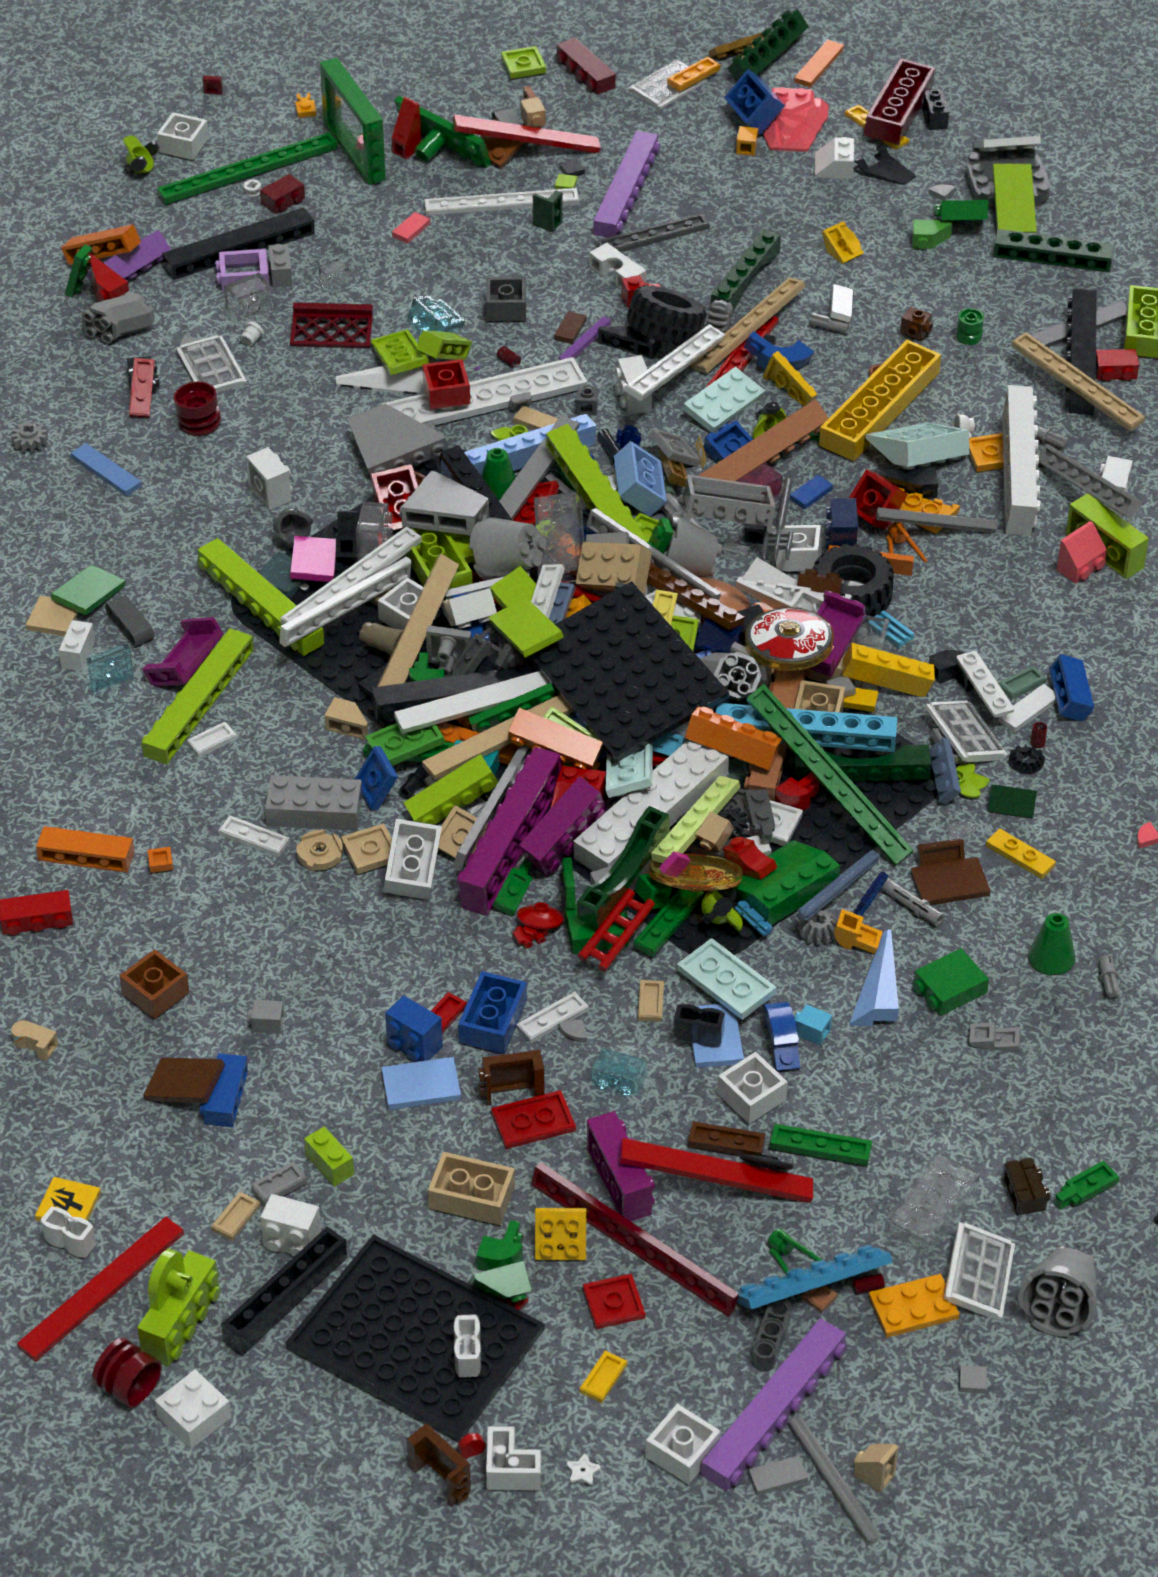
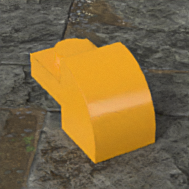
[834,909,883,954]

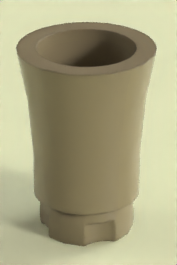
[359,622,403,656]

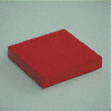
[582,1273,646,1330]

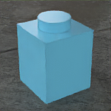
[794,1004,832,1046]

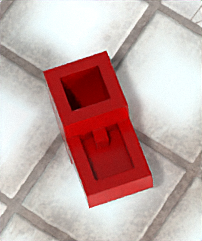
[775,773,820,810]

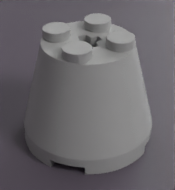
[663,513,722,577]
[470,518,547,581]
[1018,1246,1097,1337]

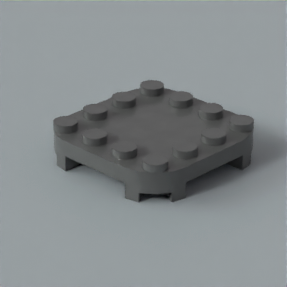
[966,148,1050,210]

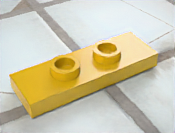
[986,828,1056,879]

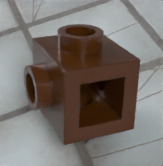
[900,306,933,341]

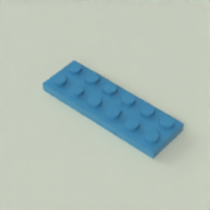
[737,1245,893,1309]

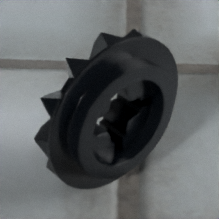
[1009,744,1045,774]

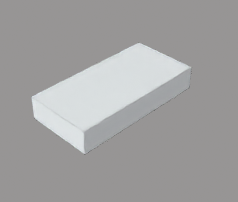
[187,722,237,757]

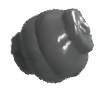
[273,507,313,550]

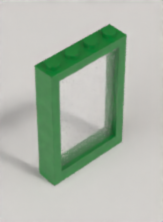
[320,57,386,185]

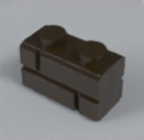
[1003,1157,1050,1215]

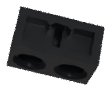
[922,89,950,131]

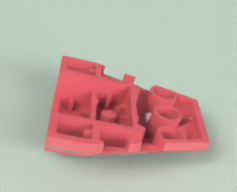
[763,87,829,152]

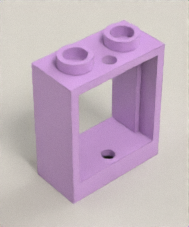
[216,249,269,291]

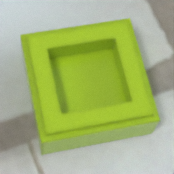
[555,174,577,190]

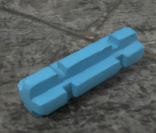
[735,901,773,936]

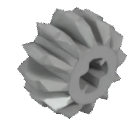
[707,300,733,334]
[798,909,837,946]

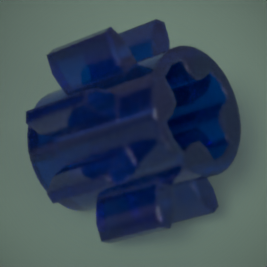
[616,425,642,449]

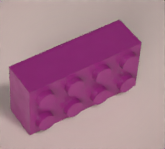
[519,776,606,877]
[587,1111,655,1221]

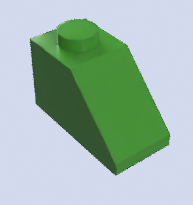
[912,219,952,249]

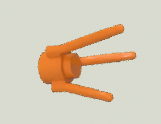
[886,522,927,563]

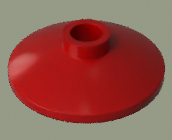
[517,902,564,929]

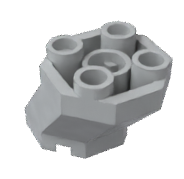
[81,291,155,344]
[700,651,762,700]

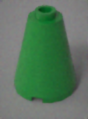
[481,448,516,500]
[1028,913,1076,976]

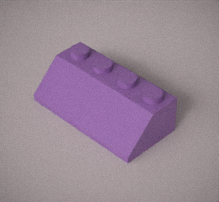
[86,229,171,281]

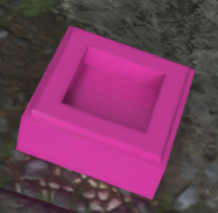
[659,851,691,877]

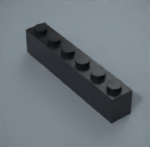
[221,1226,347,1355]

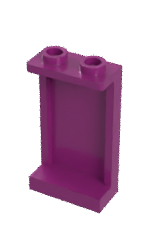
[793,591,865,677]
[142,617,224,686]

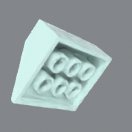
[865,422,969,469]

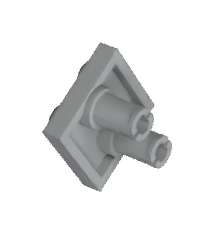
[426,625,472,677]

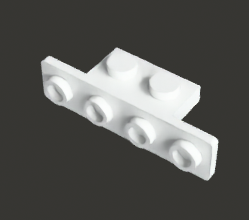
[956,651,1014,718]

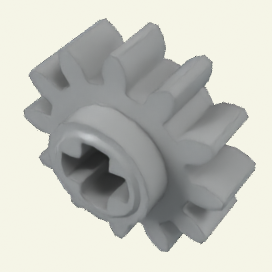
[11,421,48,452]

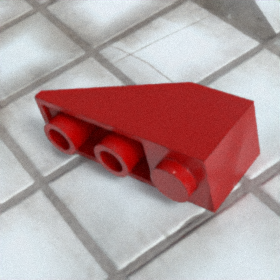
[391,97,421,159]

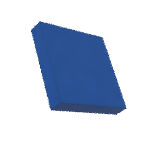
[354,746,398,810]

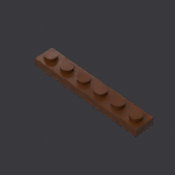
[647,562,745,630]

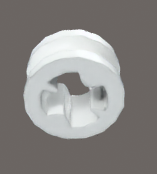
[244,180,261,197]

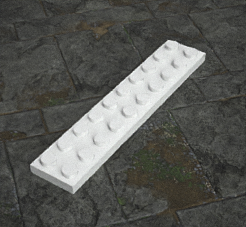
[382,357,587,425]

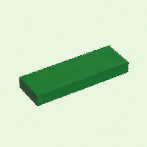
[562,857,576,909]

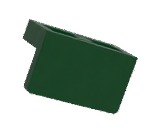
[533,190,563,233]
[988,784,1037,818]

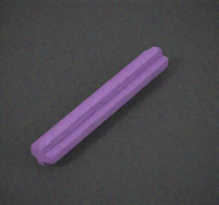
[558,316,611,360]

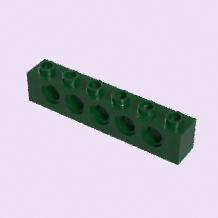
[727,8,809,83]
[993,229,1114,273]

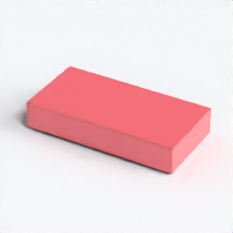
[392,212,430,244]

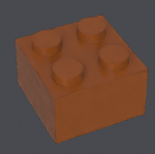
[119,949,189,1019]

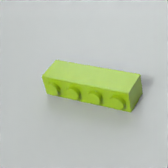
[403,754,498,825]

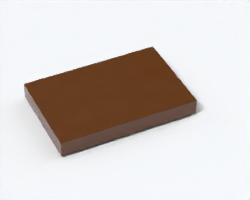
[910,857,991,906]
[143,1058,225,1103]

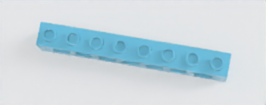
[716,703,897,752]

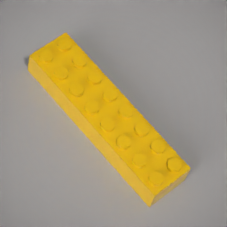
[819,340,941,461]

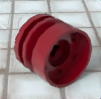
[174,381,221,436]
[92,1337,162,1408]

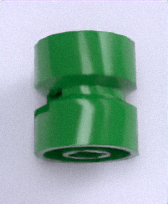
[956,308,984,345]

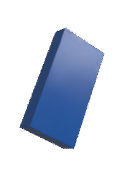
[790,475,833,509]

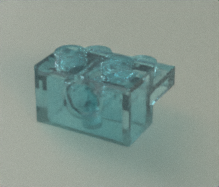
[407,295,466,332]

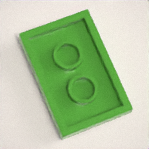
[365,723,445,766]

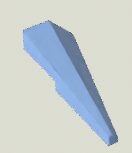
[850,930,899,1026]

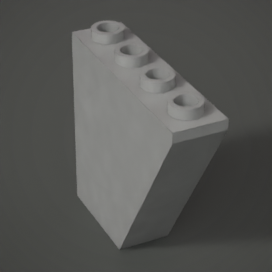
[347,403,449,477]
[399,471,489,535]

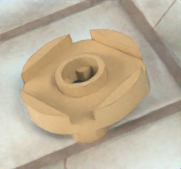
[296,830,343,871]

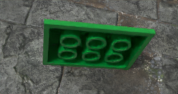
[734,840,840,925]

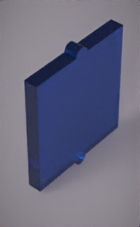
[694,618,742,653]

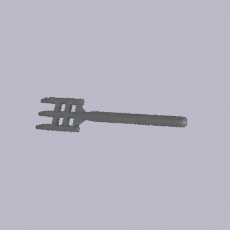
[762,478,794,560]

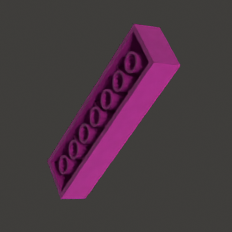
[457,747,561,916]

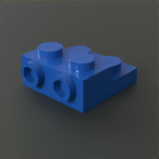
[703,420,753,462]

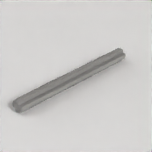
[876,508,998,533]
[789,1415,880,1545]

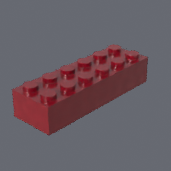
[864,58,935,145]

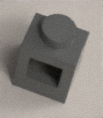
[576,385,598,416]

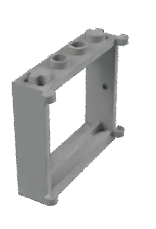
[679,474,776,533]

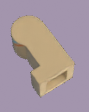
[11,1020,58,1061]

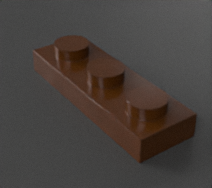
[688,1121,766,1156]

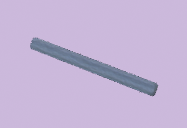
[797,850,880,921]

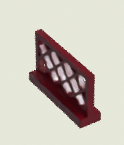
[290,302,374,349]

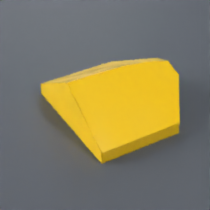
[822,221,864,264]

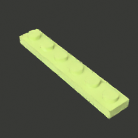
[651,776,740,863]

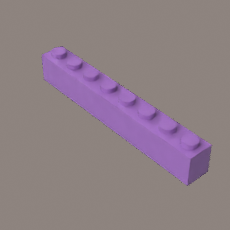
[593,131,661,238]
[701,1318,847,1491]

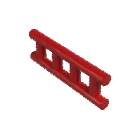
[578,888,655,972]

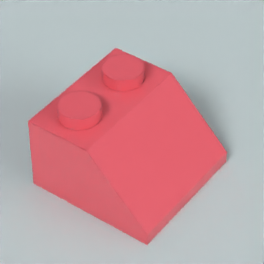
[1057,521,1107,584]

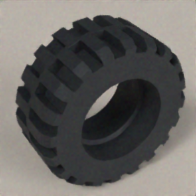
[626,285,707,345]
[812,544,894,622]

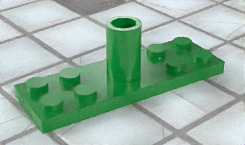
[394,95,492,168]

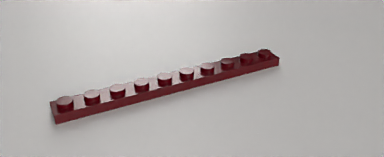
[531,1162,739,1317]

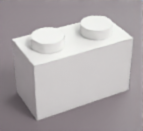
[59,620,95,671]

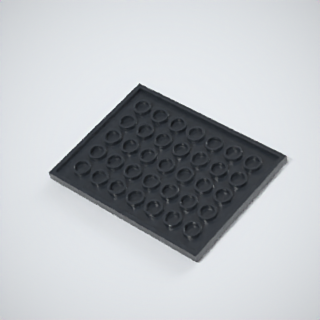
[528,581,730,763]
[286,1234,545,1441]

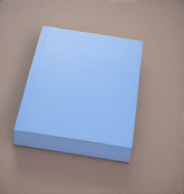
[691,1004,744,1068]
[381,1057,461,1110]

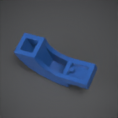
[744,331,815,370]
[762,1001,801,1071]

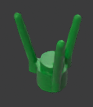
[768,1228,822,1275]

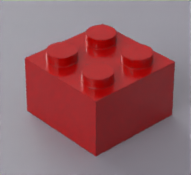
[422,359,470,409]
[849,469,908,530]

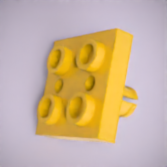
[535,1208,586,1260]

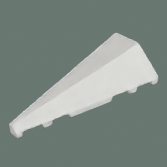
[336,356,437,395]
[736,576,852,614]

